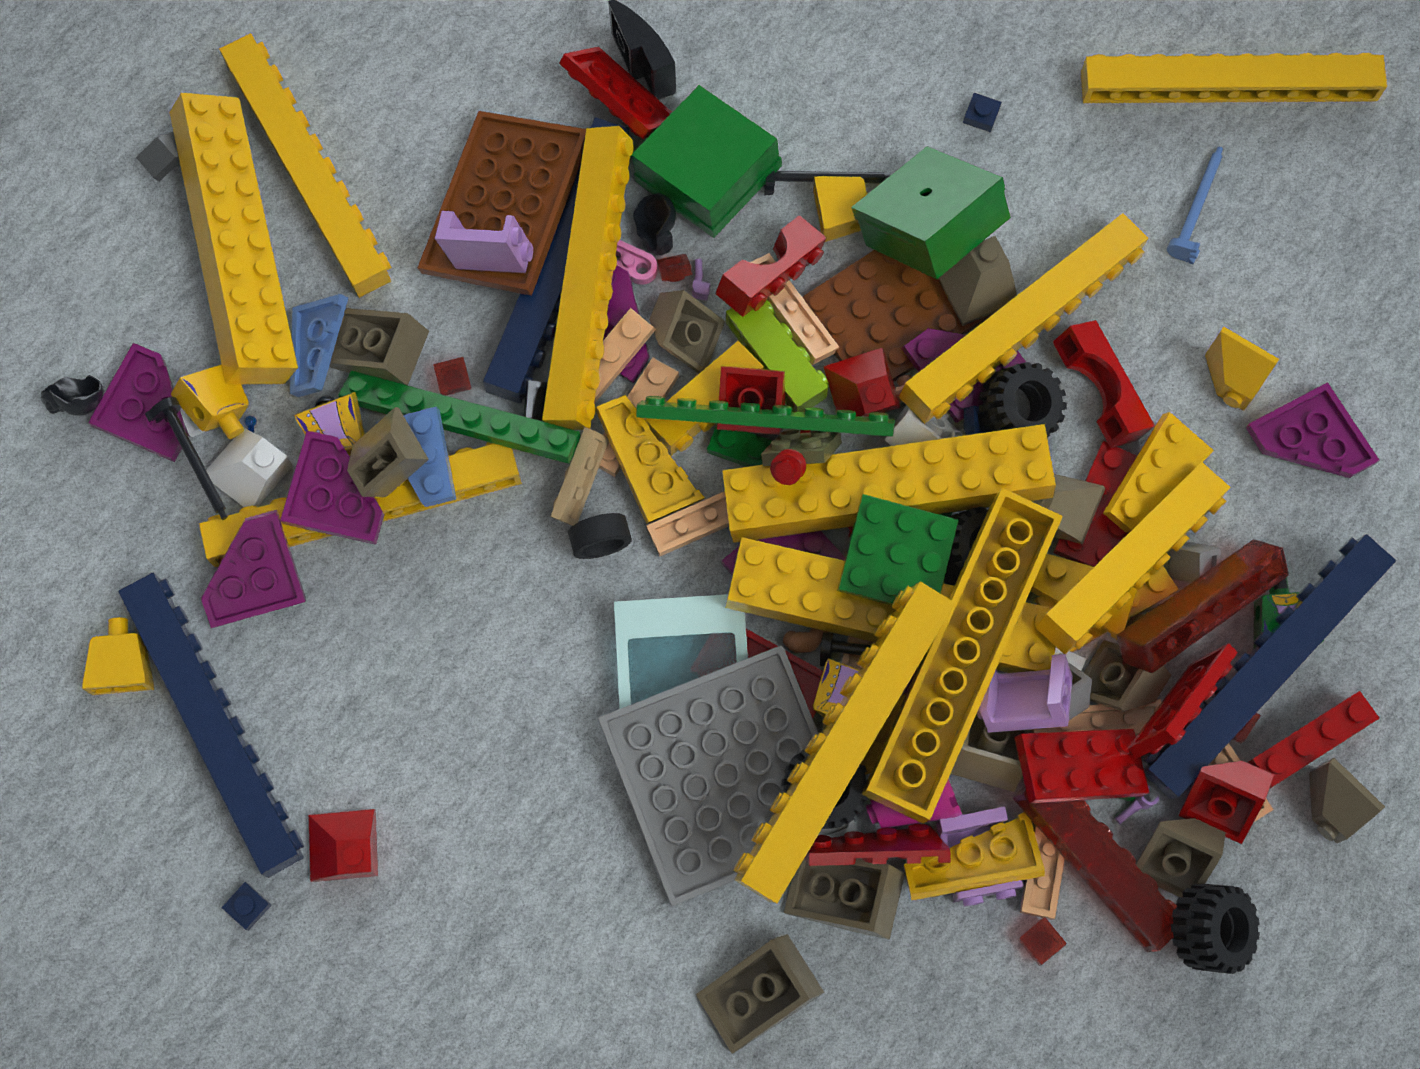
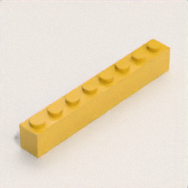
[1036,462,1231,654]

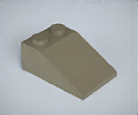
[329,308,429,385]
[950,714,1031,792]
[784,858,905,940]
[696,934,825,1054]

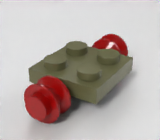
[761,429,842,485]

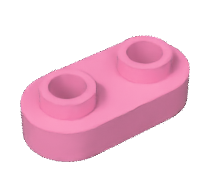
[616,240,658,285]

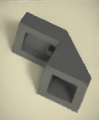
[136,132,180,182]

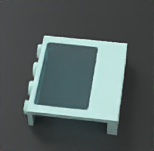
[614,594,748,709]

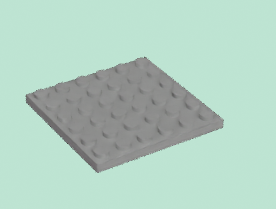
[598,645,858,907]

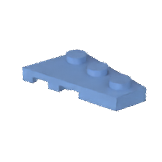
[290,294,348,397]
[376,407,456,507]

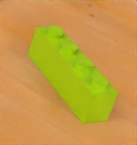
[726,300,829,412]

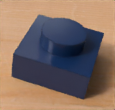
[963,93,1002,132]
[964,405,990,435]
[221,882,272,931]

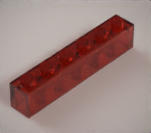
[1116,539,1289,674]
[1012,786,1177,952]

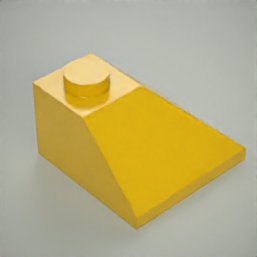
[1205,327,1279,411]

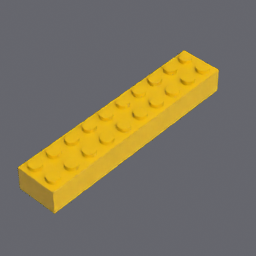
[169,92,298,384]
[722,424,1056,543]
[861,488,1063,824]
[725,537,1056,673]
[733,581,956,904]

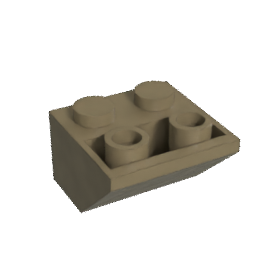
[347,407,429,497]

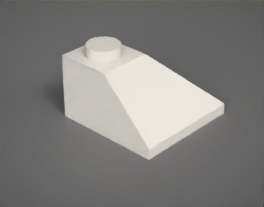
[206,427,293,508]

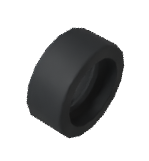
[568,513,632,559]

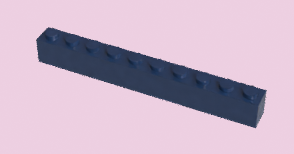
[483,117,629,404]
[1144,534,1397,799]
[118,572,304,878]

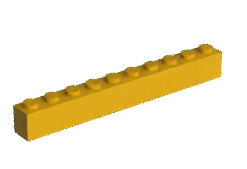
[219,33,392,298]
[1081,53,1387,103]
[542,126,634,430]
[899,213,1148,424]
[199,442,522,567]

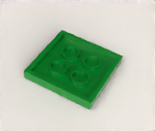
[837,494,958,605]

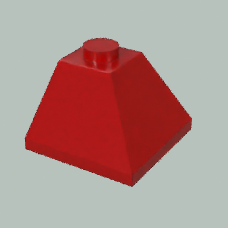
[823,347,901,417]
[717,366,785,435]
[1179,760,1274,844]
[308,809,378,882]

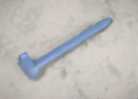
[1167,146,1223,264]

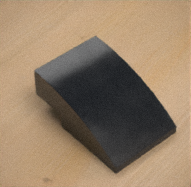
[608,0,676,100]

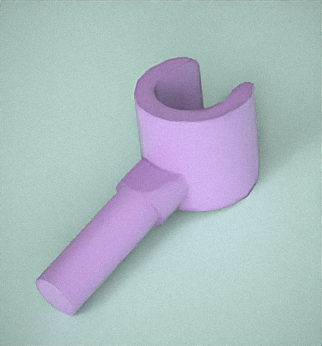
[692,259,711,301]
[1115,786,1159,824]

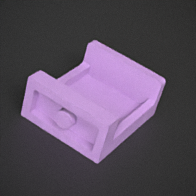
[435,211,533,273]
[977,654,1073,733]
[936,806,1024,907]

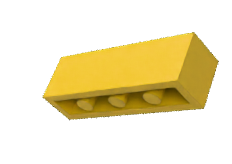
[645,341,764,456]

